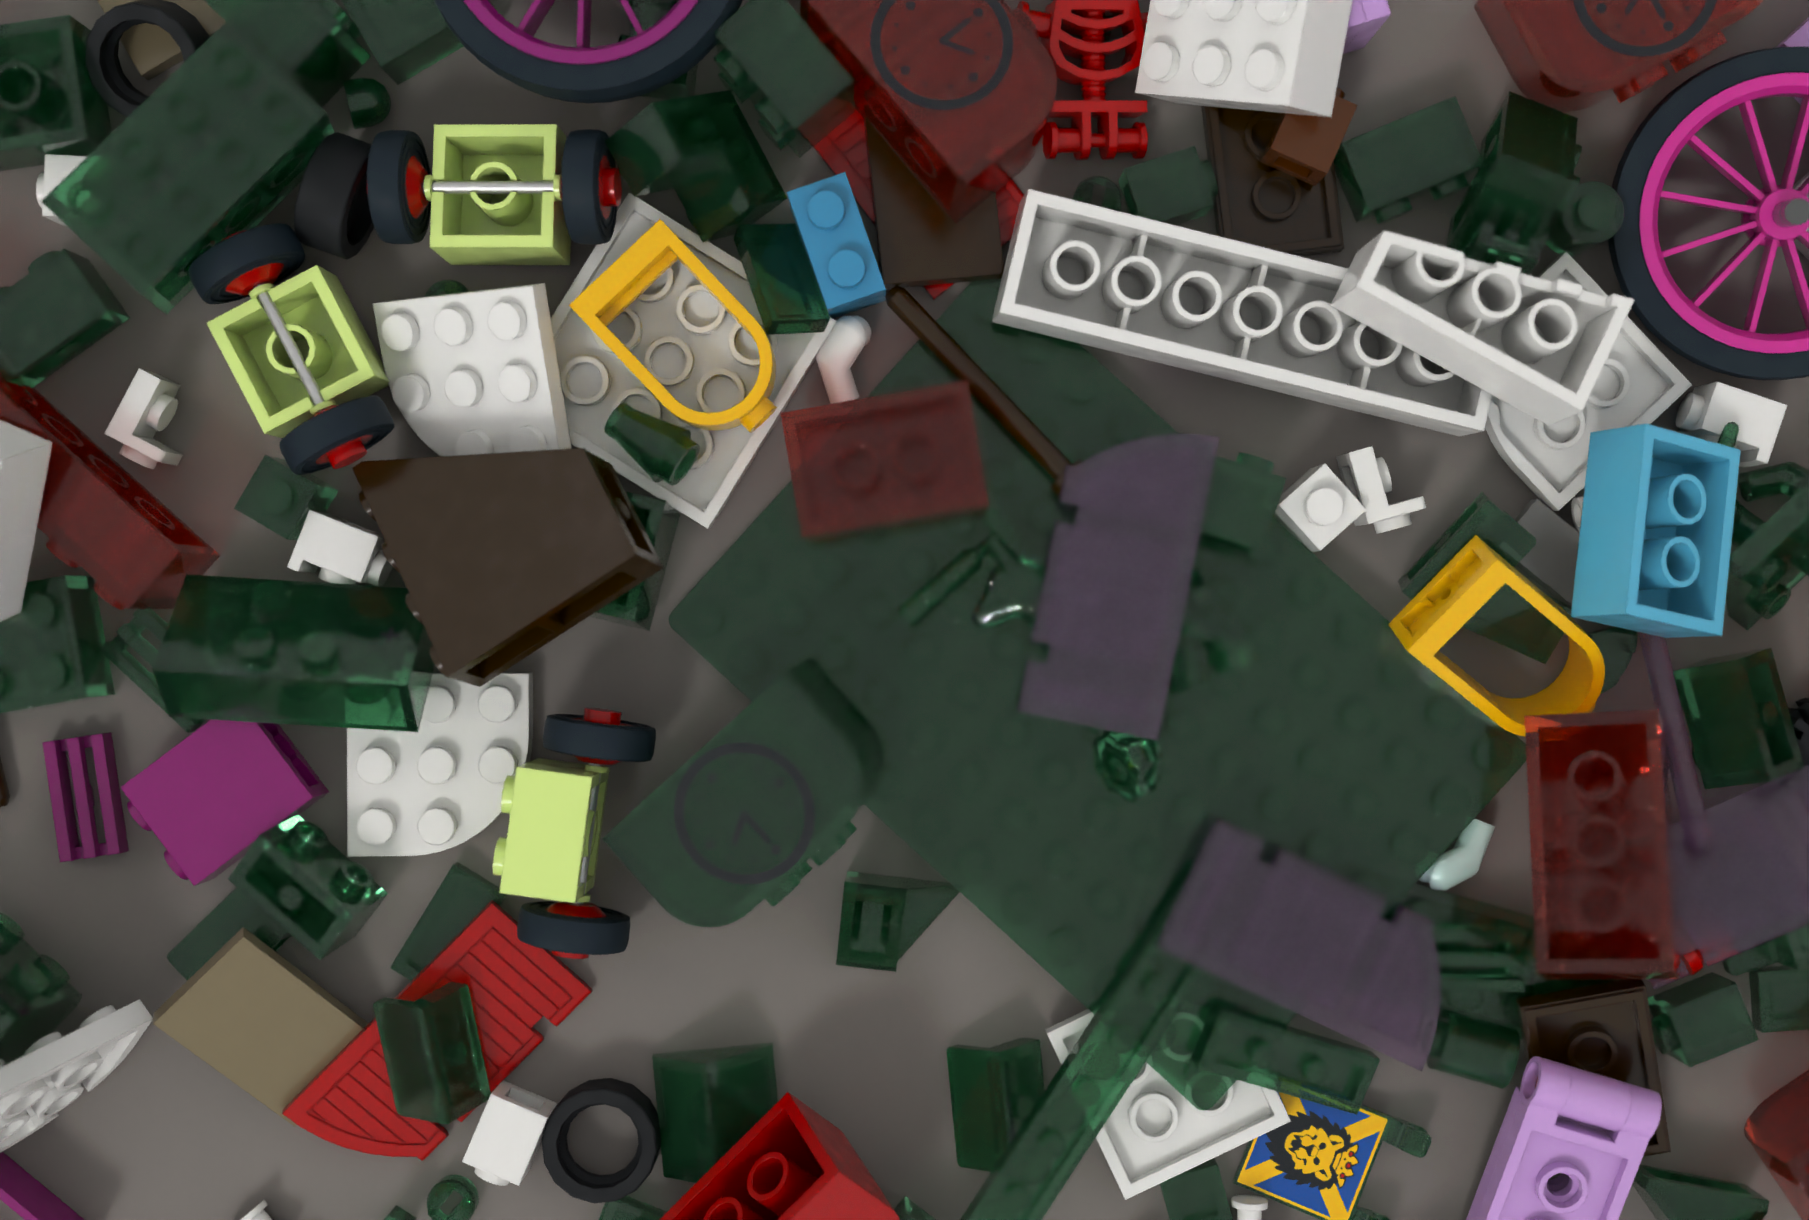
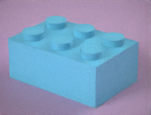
[1571,424,1741,638]

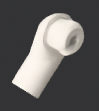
[816,316,872,406]

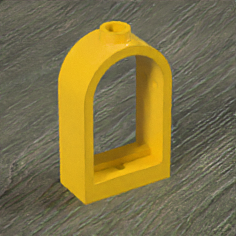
[569,219,777,433]
[1388,535,1605,737]

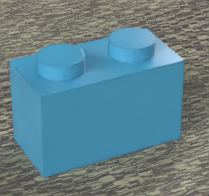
[787,172,886,319]

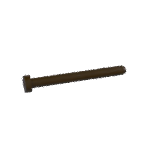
[885,286,1092,500]

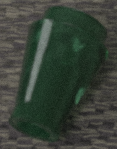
[604,403,700,486]

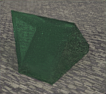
[836,871,966,972]
[1632,1164,1769,1220]

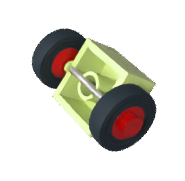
[367,124,622,265]
[189,223,395,475]
[493,707,656,959]

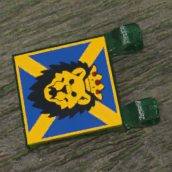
[1232,1069,1431,1220]

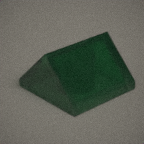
[652,1043,779,1183]

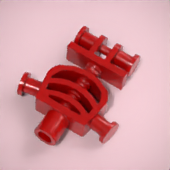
[1012,0,1148,160]

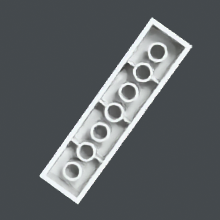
[992,189,1492,437]

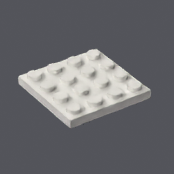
[551,193,837,530]

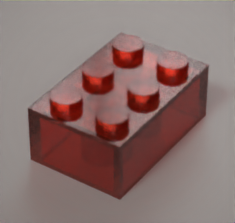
[781,380,989,542]

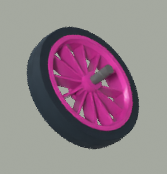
[1607,47,1809,380]

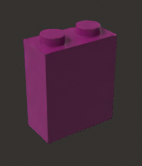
[120,696,329,886]

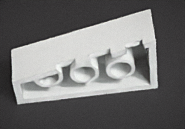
[1330,230,1635,426]

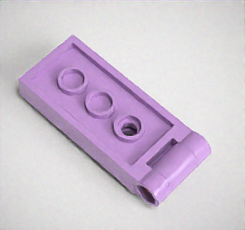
[1466,1056,1662,1220]

